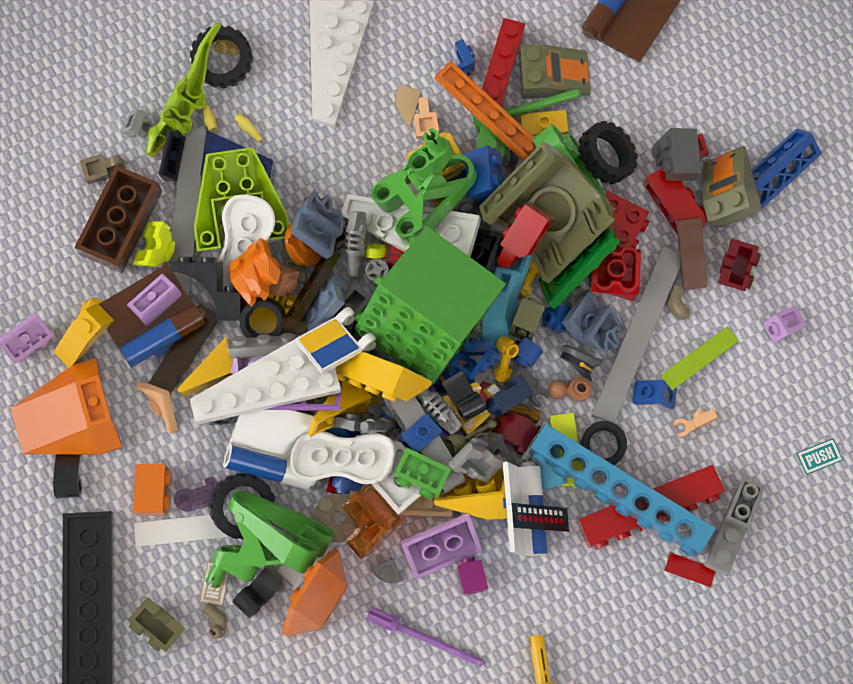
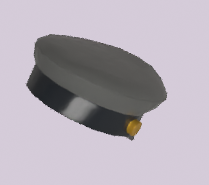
[560,345,603,382]

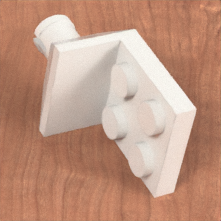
[356,432,421,515]

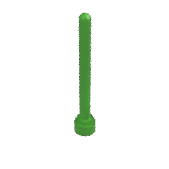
[472,89,581,133]

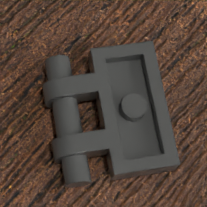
[334,412,396,433]

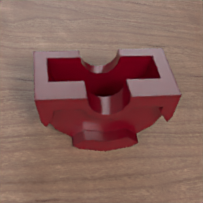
[717,238,761,291]
[491,412,542,455]

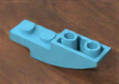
[481,255,533,345]

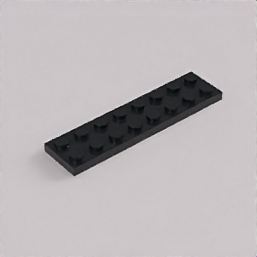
[62,511,114,684]

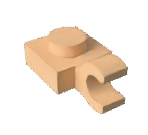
[414,97,439,139]
[672,408,717,438]

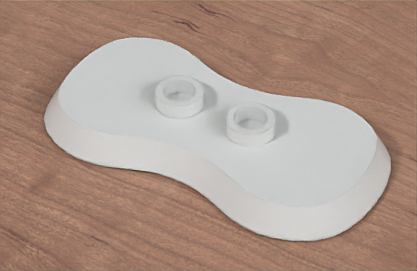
[217,195,275,290]
[289,431,395,484]

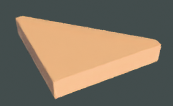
[136,381,178,434]

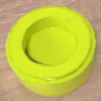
[364,243,388,258]

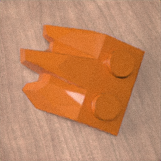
[228,238,281,307]

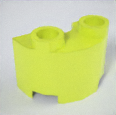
[132,221,175,267]

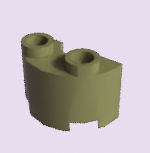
[128,597,185,652]

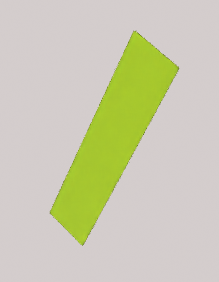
[660,326,739,390]

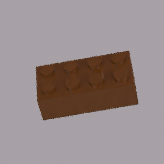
[74,165,162,273]

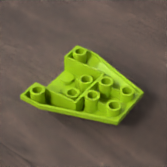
[194,147,289,252]

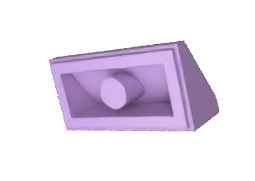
[127,273,182,326]

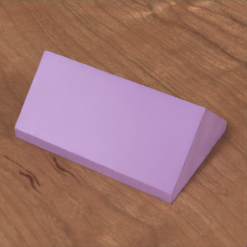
[400,513,482,580]

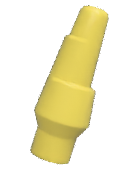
[202,101,218,133]
[234,113,262,142]

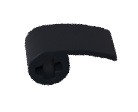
[442,371,487,422]
[53,455,82,499]
[232,568,282,619]

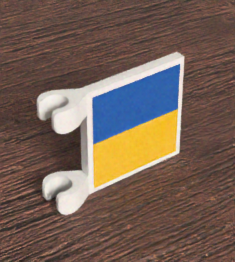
[295,307,376,374]

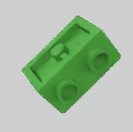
[394,447,452,500]

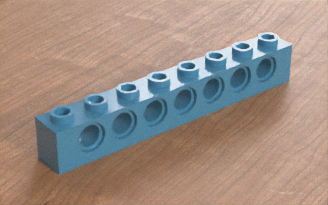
[529,424,716,557]

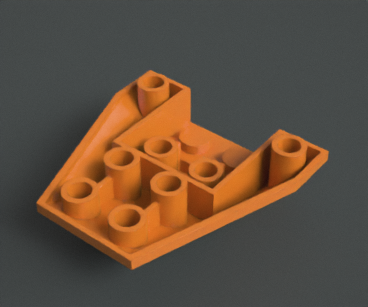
[10,358,123,455]
[282,549,348,637]

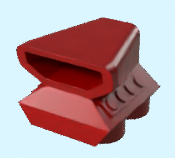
[589,247,641,301]

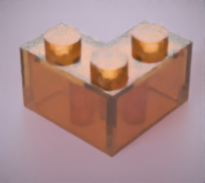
[342,485,403,559]

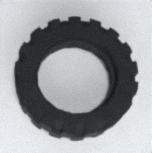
[190,25,253,89]
[578,121,638,185]
[209,473,276,540]

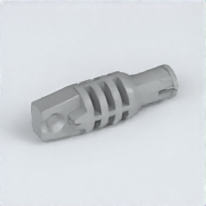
[345,211,367,277]
[415,388,463,435]

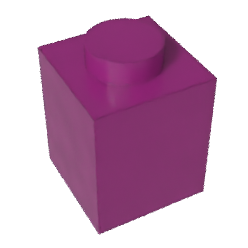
[457,557,488,596]

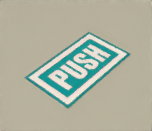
[797,438,843,475]

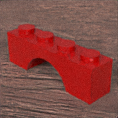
[482,18,526,107]

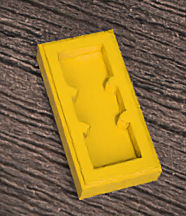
[520,110,569,136]

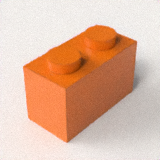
[133,464,172,516]

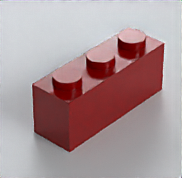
[643,168,708,234]

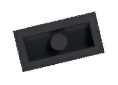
[159,130,186,181]

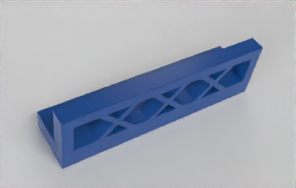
[752,128,822,209]

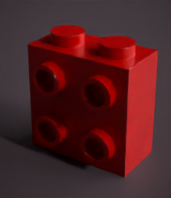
[605,191,650,249]

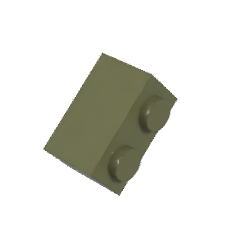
[509,298,545,341]

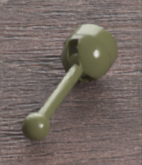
[445,419,497,455]

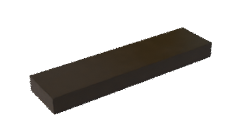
[281,250,341,330]
[148,304,219,395]

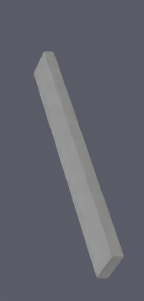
[169,128,207,299]
[592,246,680,423]

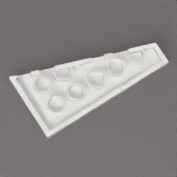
[309,0,374,128]
[342,194,481,257]
[190,323,341,425]

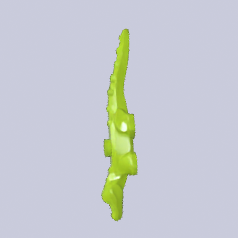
[146,23,221,157]

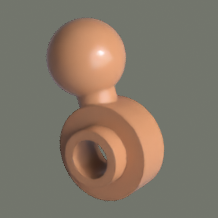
[548,377,592,402]

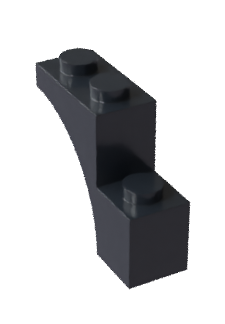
[170,256,246,321]

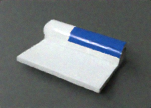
[223,410,316,490]
[503,462,548,556]

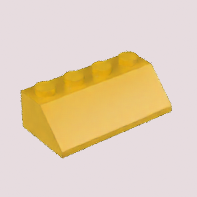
[335,352,432,402]

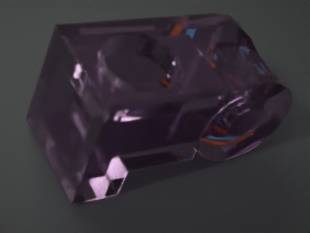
[174,476,218,512]

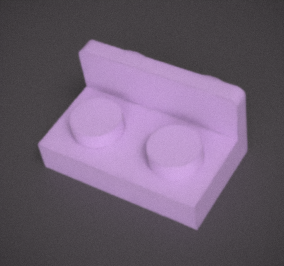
[0,312,54,364]

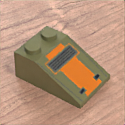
[519,44,591,99]
[703,146,762,228]

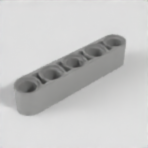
[382,392,465,494]

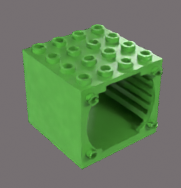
[354,226,506,386]

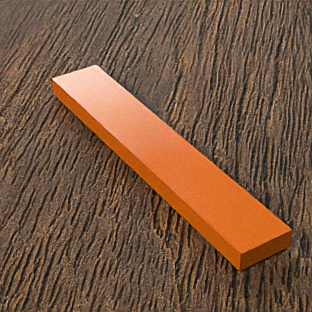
[434,61,537,161]

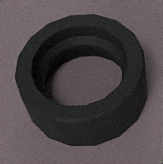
[239,297,286,338]
[581,421,627,465]

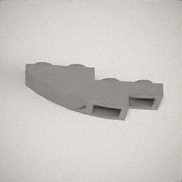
[705,477,765,576]

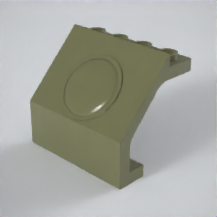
[479,141,615,283]

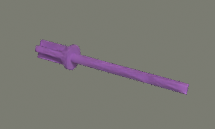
[366,606,484,667]

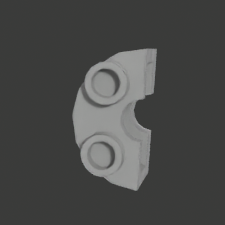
[449,437,505,482]

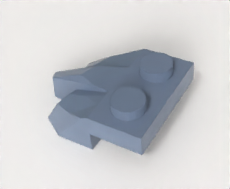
[291,190,345,259]
[304,274,347,331]
[562,290,624,353]

